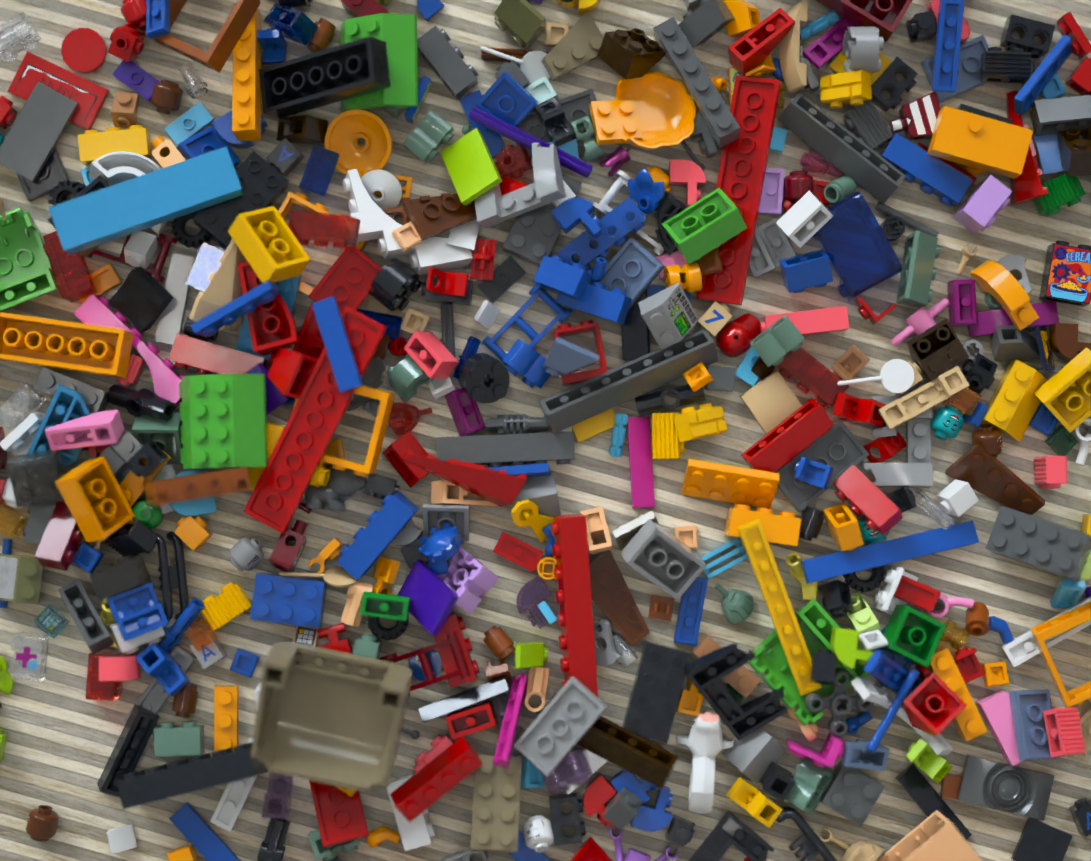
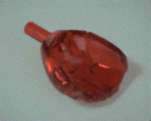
[388,402,432,435]

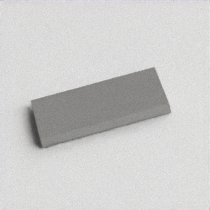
[513,676,608,777]

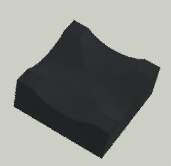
[108,267,173,333]

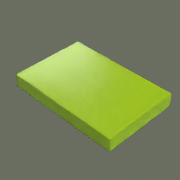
[440,128,503,206]

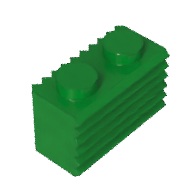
[1033,173,1086,216]
[360,592,411,621]

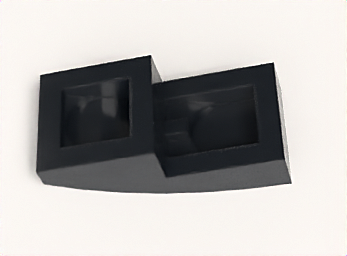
[535,97,576,147]

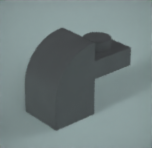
[690,112,718,158]
[99,431,143,479]

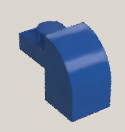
[212,110,268,149]
[551,198,602,239]
[136,643,190,697]
[610,769,658,803]
[630,786,673,832]

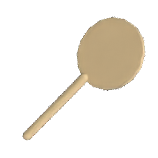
[279,567,357,587]

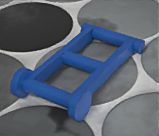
[482,284,574,366]

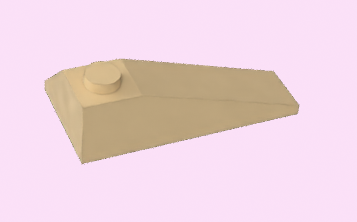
[189,239,247,331]

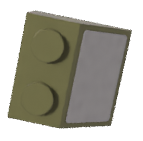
[0,553,43,604]

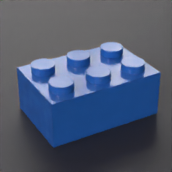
[250,573,327,628]

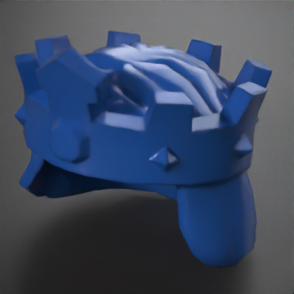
[418,522,464,575]

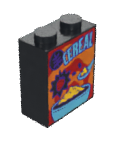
[1039,241,1091,307]

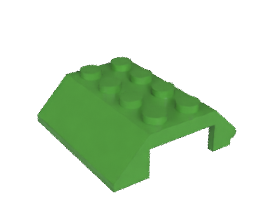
[339,13,418,113]
[0,207,57,312]
[179,374,267,469]
[749,599,870,725]

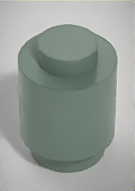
[824,176,856,203]

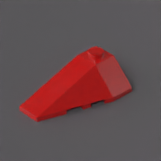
[237,261,299,356]

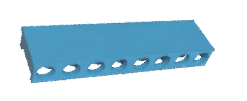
[48,146,243,255]

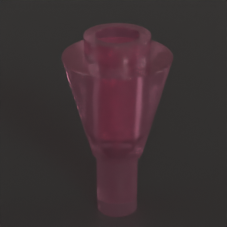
[800,150,842,178]

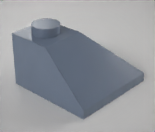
[543,337,599,378]

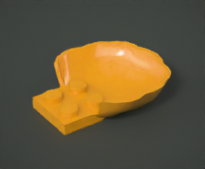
[589,72,696,150]

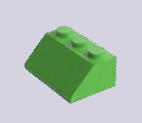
[662,188,747,264]

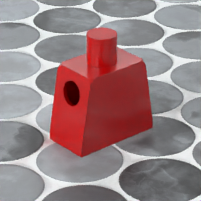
[268,347,318,399]

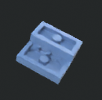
[1032,131,1064,175]

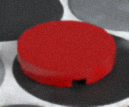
[61,28,107,74]

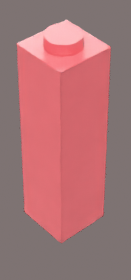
[760,306,849,336]

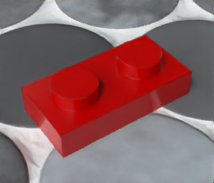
[1056,12,1091,59]
[493,532,543,572]

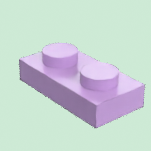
[758,168,785,215]

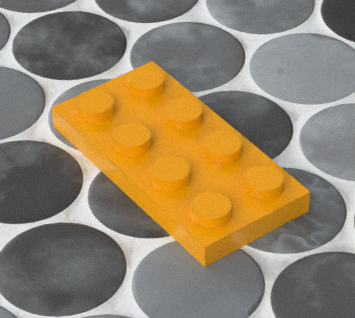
[681,459,780,509]

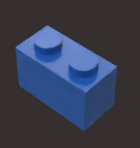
[779,249,833,293]
[534,255,591,301]

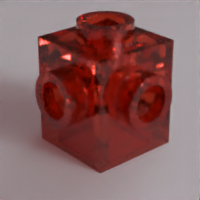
[495,145,533,180]

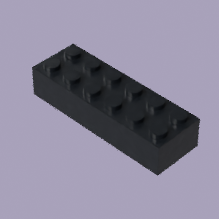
[259,36,390,118]
[117,742,268,809]

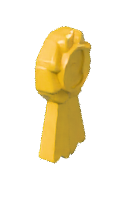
[511,499,554,542]

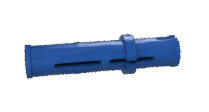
[158,598,205,653]

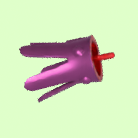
[598,146,631,177]

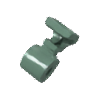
[570,116,604,162]

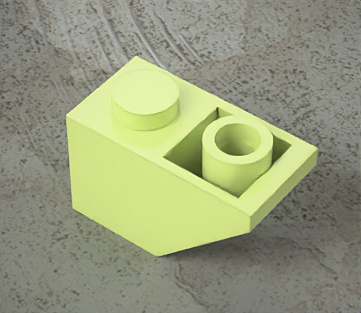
[845,591,882,634]

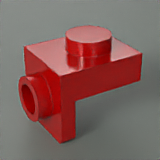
[953,647,985,684]

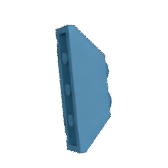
[22,384,91,475]

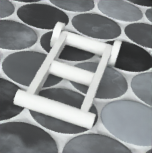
[593,170,665,256]

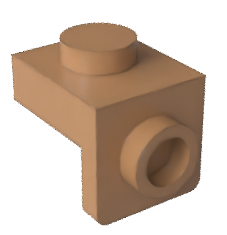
[111,92,140,128]
[832,344,870,381]

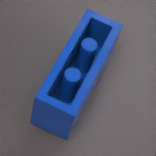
[555,281,632,325]

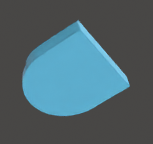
[169,468,217,517]

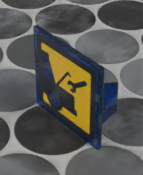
[1028,325,1056,370]

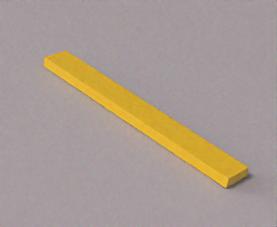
[737,519,822,696]

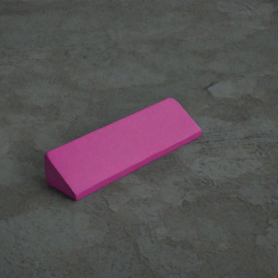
[627,417,655,508]
[493,673,528,769]

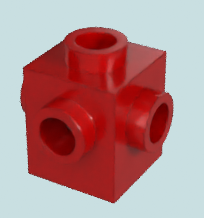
[108,24,145,62]

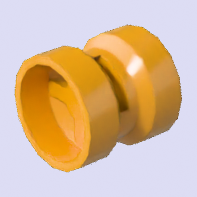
[537,557,557,580]

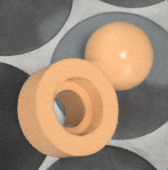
[787,707,820,742]

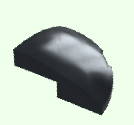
[655,191,687,255]

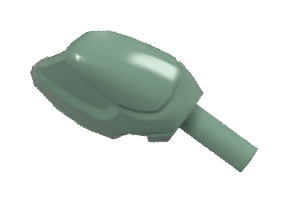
[714,583,754,624]

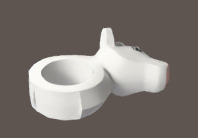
[676,712,733,813]

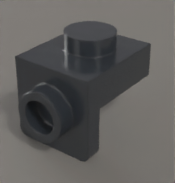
[886,486,916,513]

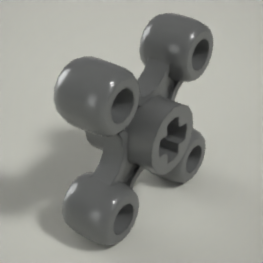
[804,668,874,737]

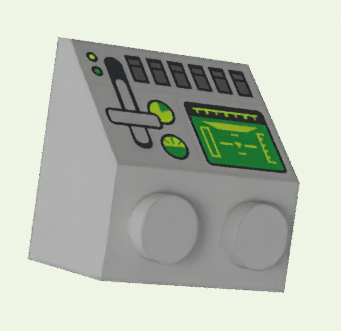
[638,282,699,350]

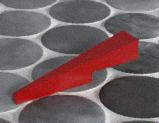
[1006,90,1048,206]
[404,450,527,507]

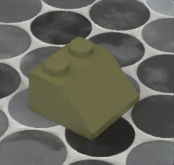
[494,0,546,49]

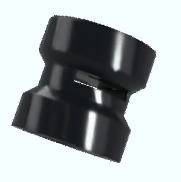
[879,216,905,242]

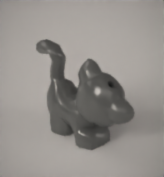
[305,464,367,511]

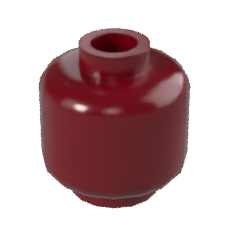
[784,171,814,204]

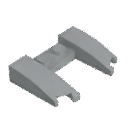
[475,142,566,228]
[863,395,933,488]

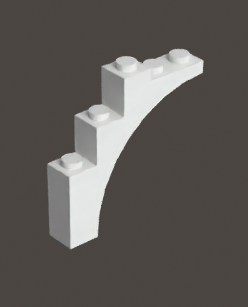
[343,169,473,275]

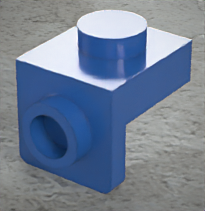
[257,28,287,64]
[794,456,833,490]

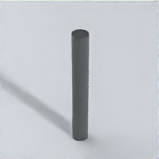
[875,201,939,238]

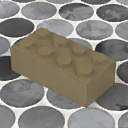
[470,755,522,853]

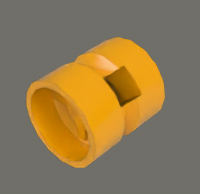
[664,262,702,293]

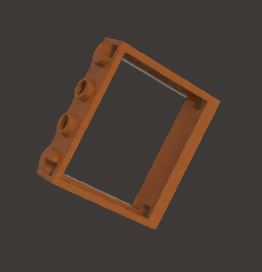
[145,0,261,73]
[143,467,250,506]

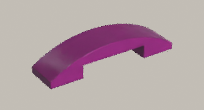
[802,17,859,69]
[968,301,1059,337]

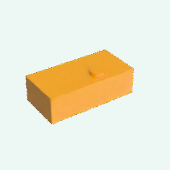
[927,106,1033,179]

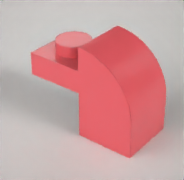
[668,159,706,207]
[99,654,141,681]

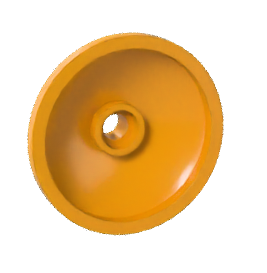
[325,109,392,178]

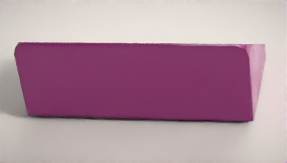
[947,279,977,326]
[445,388,486,436]

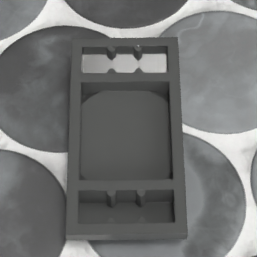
[957,755,1055,820]

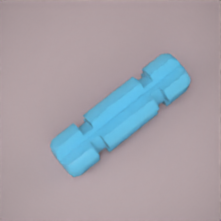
[800,11,839,41]
[609,413,628,457]

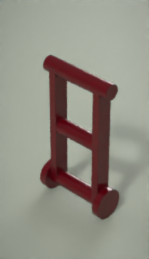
[87,233,177,282]
[379,632,470,697]

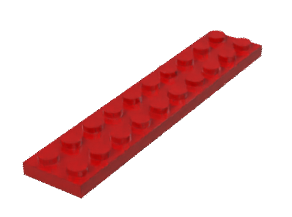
[696,75,782,305]
[243,306,387,533]

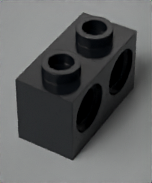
[1000,14,1055,58]
[871,57,918,113]
[549,793,586,846]

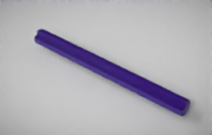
[469,107,593,177]

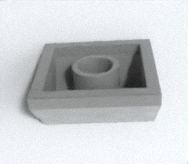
[513,471,561,517]
[423,504,470,541]
[722,728,787,784]

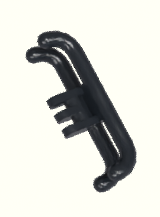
[155,531,189,622]
[776,807,837,861]

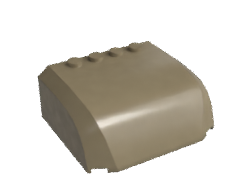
[250,641,412,791]

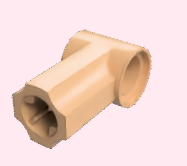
[340,580,374,627]
[524,667,550,712]

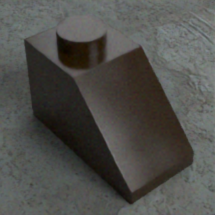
[277,115,328,145]

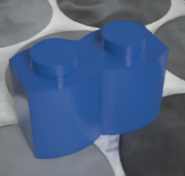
[502,339,551,389]

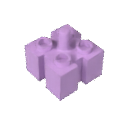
[436,547,499,614]

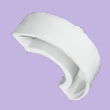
[89,151,166,234]

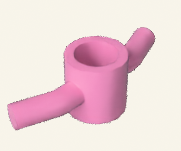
[891,298,950,347]
[911,593,974,618]

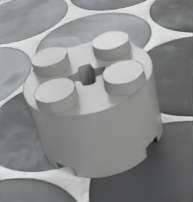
[843,27,884,73]

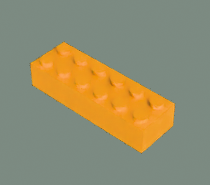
[0,312,134,379]

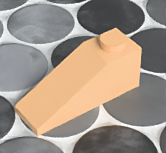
[431,480,500,507]

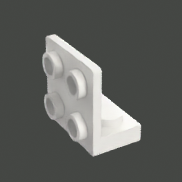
[0,412,43,477]
[873,566,918,615]

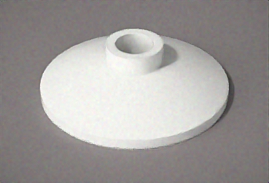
[361,169,402,210]

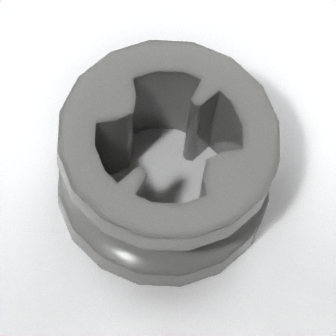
[963,340,983,361]

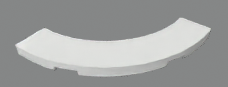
[851,677,953,755]

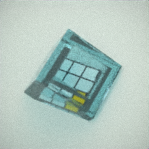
[34,604,69,639]

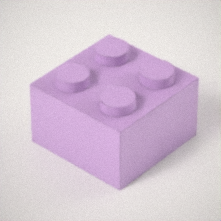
[953,174,1012,234]

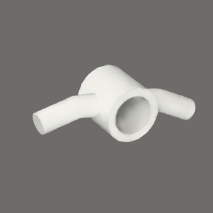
[1069,418,1091,466]

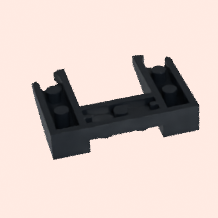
[686,643,786,741]
[688,810,774,861]

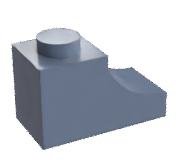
[841,739,890,771]

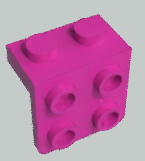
[785,732,845,768]

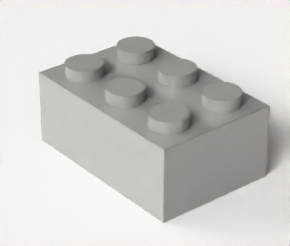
[621,518,707,600]

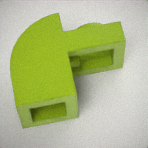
[830,627,874,668]
[905,738,952,784]

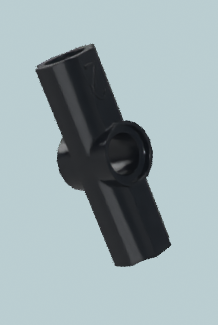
[107,384,175,421]
[635,384,706,417]
[257,817,290,861]

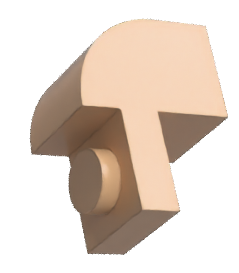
[580,507,612,554]

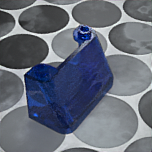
[810,191,902,301]

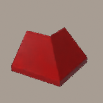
[902,672,967,737]

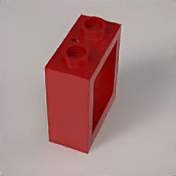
[554,320,607,386]

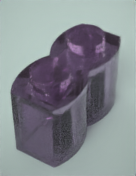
[540,748,593,794]

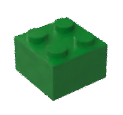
[881,605,946,667]

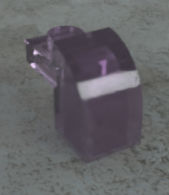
[517,575,551,629]
[262,772,293,820]

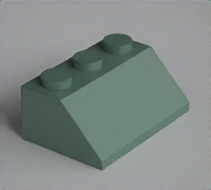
[896,230,940,307]

